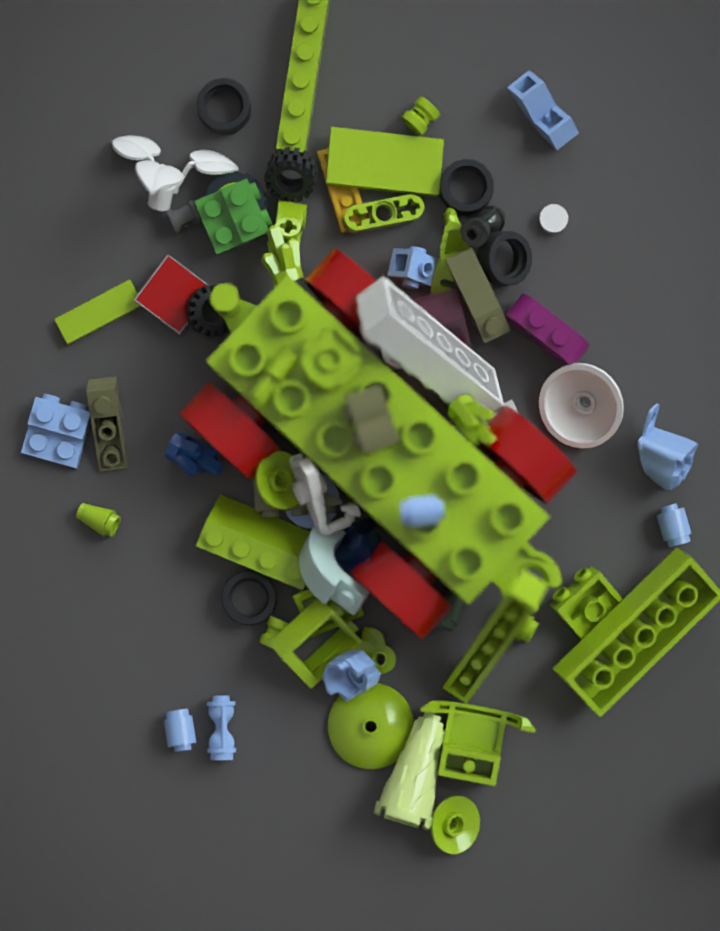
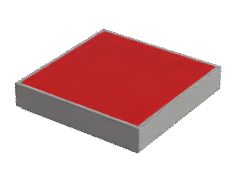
[133,254,208,334]

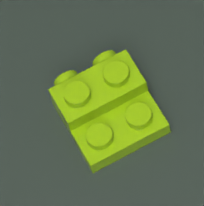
[549,566,623,640]

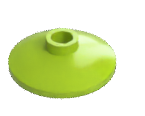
[255,451,299,510]
[431,796,480,854]

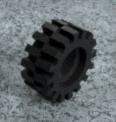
[264,147,318,202]
[185,285,230,337]

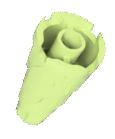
[373,712,445,830]

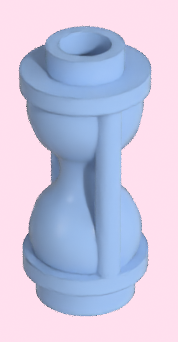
[207,695,236,760]

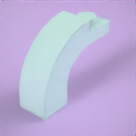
[299,518,370,615]

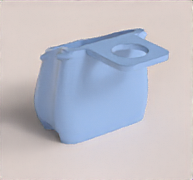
[638,403,698,490]

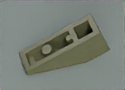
[445,247,510,343]

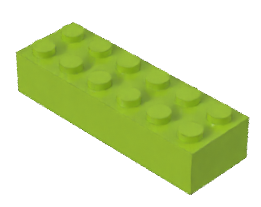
[552,547,720,717]

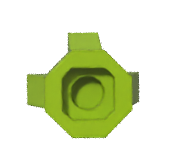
[261,225,304,286]
[448,394,496,446]

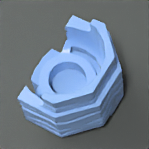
[322,650,381,702]

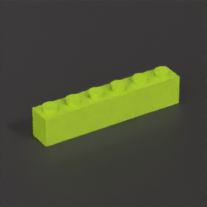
[276,0,330,154]
[443,569,549,704]

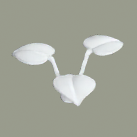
[111,136,239,211]

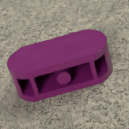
[505,293,590,366]

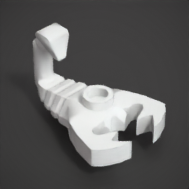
[289,453,361,535]

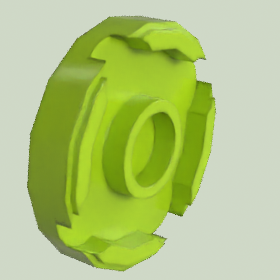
[301,329,361,389]

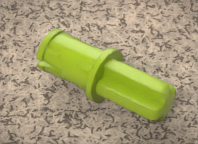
[250,347,299,404]

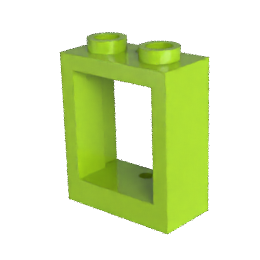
[269,598,362,689]

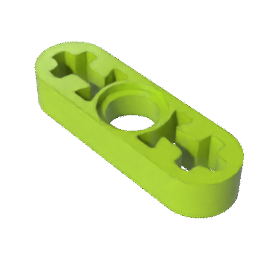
[342,194,424,234]

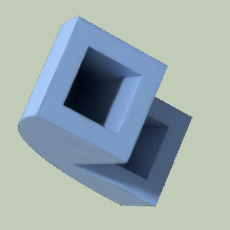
[507,70,579,150]

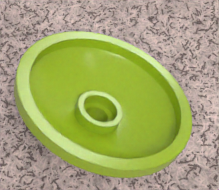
[328,683,414,769]

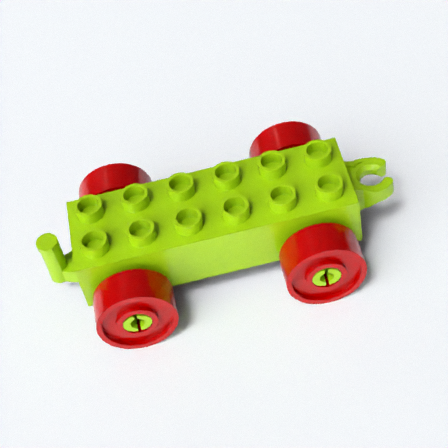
[179,248,577,640]

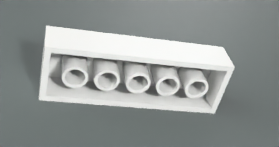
[356,277,504,421]

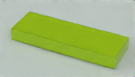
[54,279,142,345]

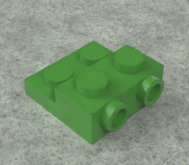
[194,178,273,255]

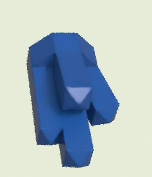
[165,431,223,477]

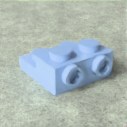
[21,393,91,469]

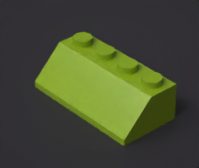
[196,494,310,591]

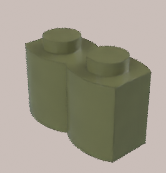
[342,385,400,456]

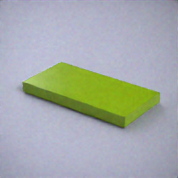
[325,127,444,197]

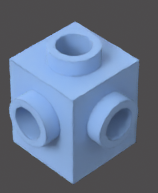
[387,246,437,290]

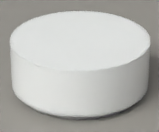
[539,204,568,234]

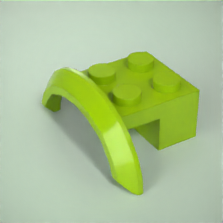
[420,700,536,786]

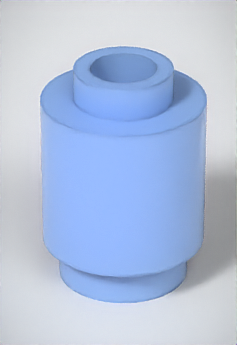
[400,495,445,528]
[656,503,692,548]
[164,709,197,752]

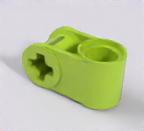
[275,200,308,246]

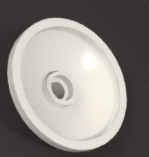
[539,363,624,448]

